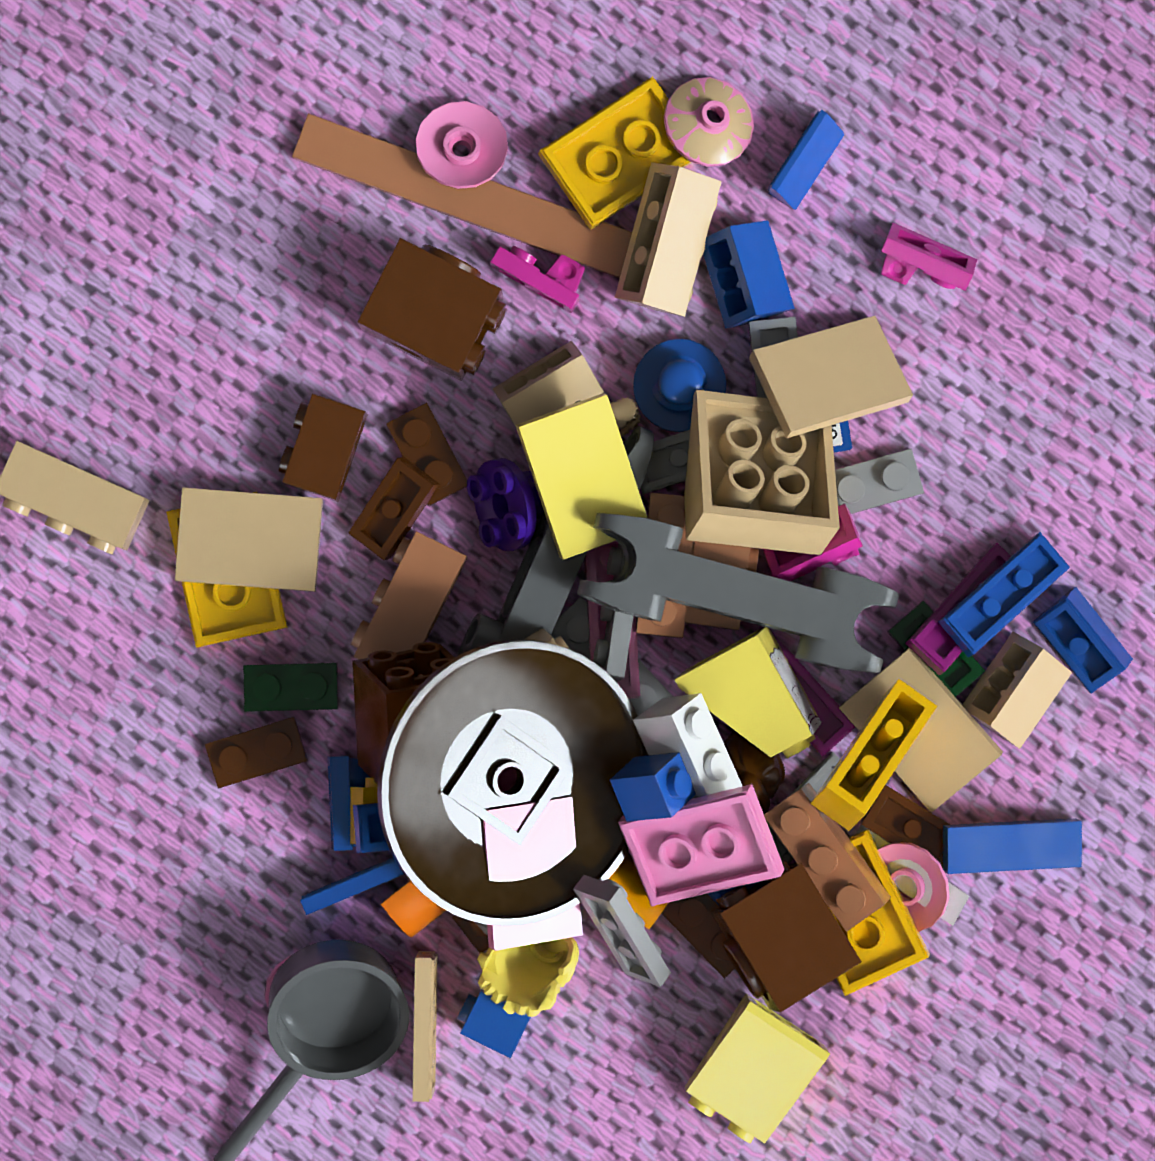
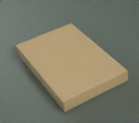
[749,316,913,439]
[175,487,323,592]
[839,648,1003,813]
[412,951,438,1102]

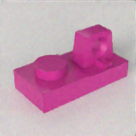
[881,223,978,291]
[490,246,585,313]
[763,504,863,582]

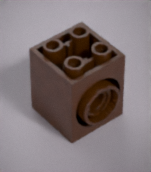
[357,238,507,381]
[352,642,455,785]
[711,860,862,1013]

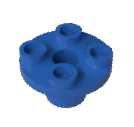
[633,339,726,432]

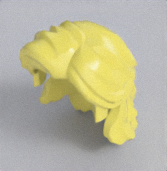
[477,937,579,1017]

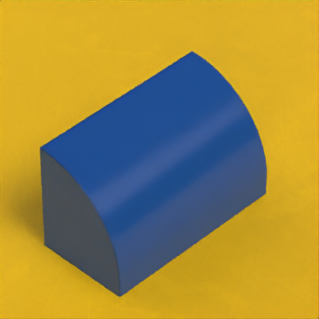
[703,220,795,329]

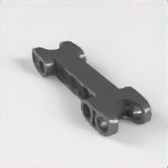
[457,400,654,656]
[577,513,899,673]

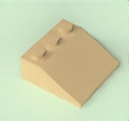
[684,390,840,555]

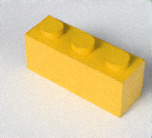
[810,679,937,831]

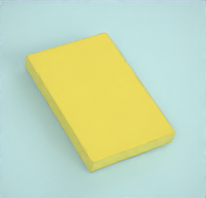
[516,393,648,560]

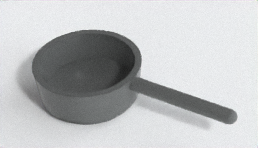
[214,939,409,1161]

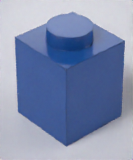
[610,752,696,822]
[457,989,531,1058]

